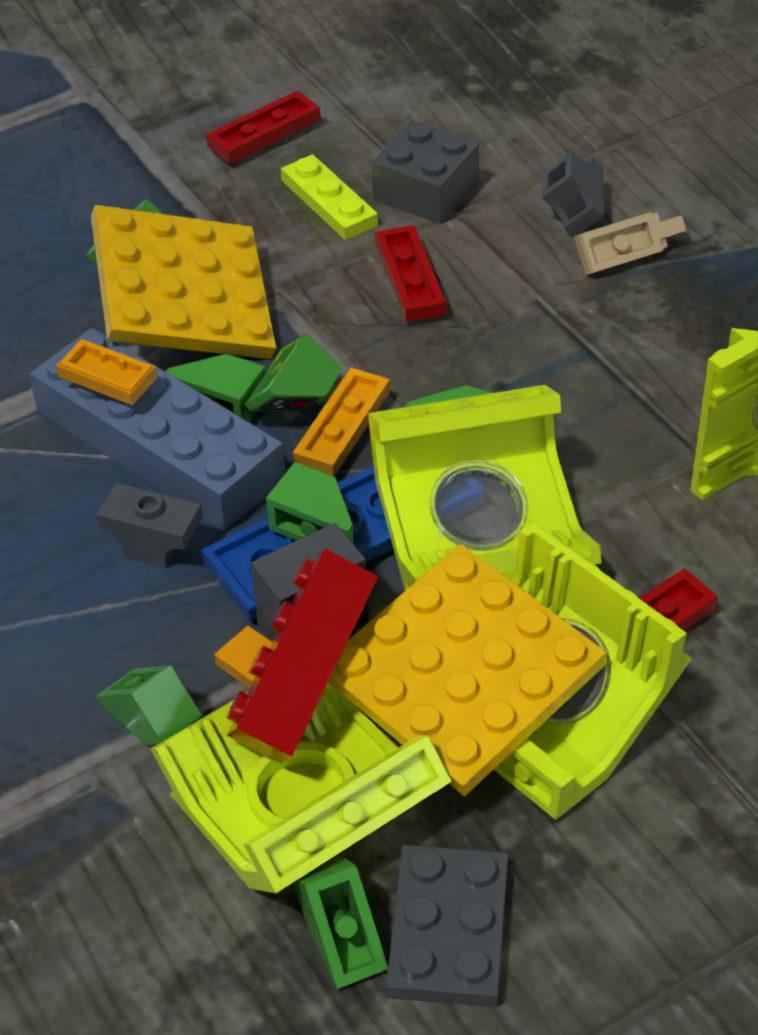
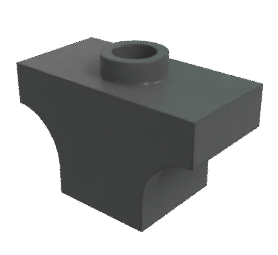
[542,151,604,237]
[96,482,203,569]

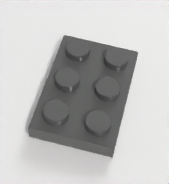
[386,845,508,1007]

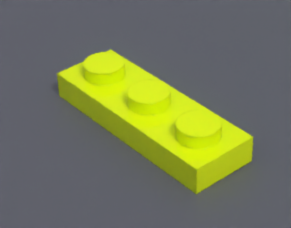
[280,154,378,241]

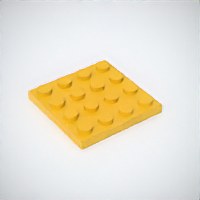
[91,205,276,359]
[328,543,607,797]

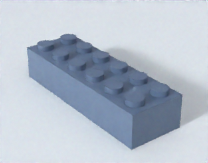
[29,328,285,532]

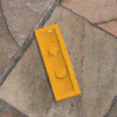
[293,367,390,477]

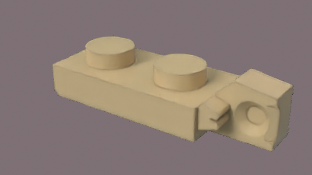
[574,212,687,275]

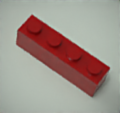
[226,548,378,764]

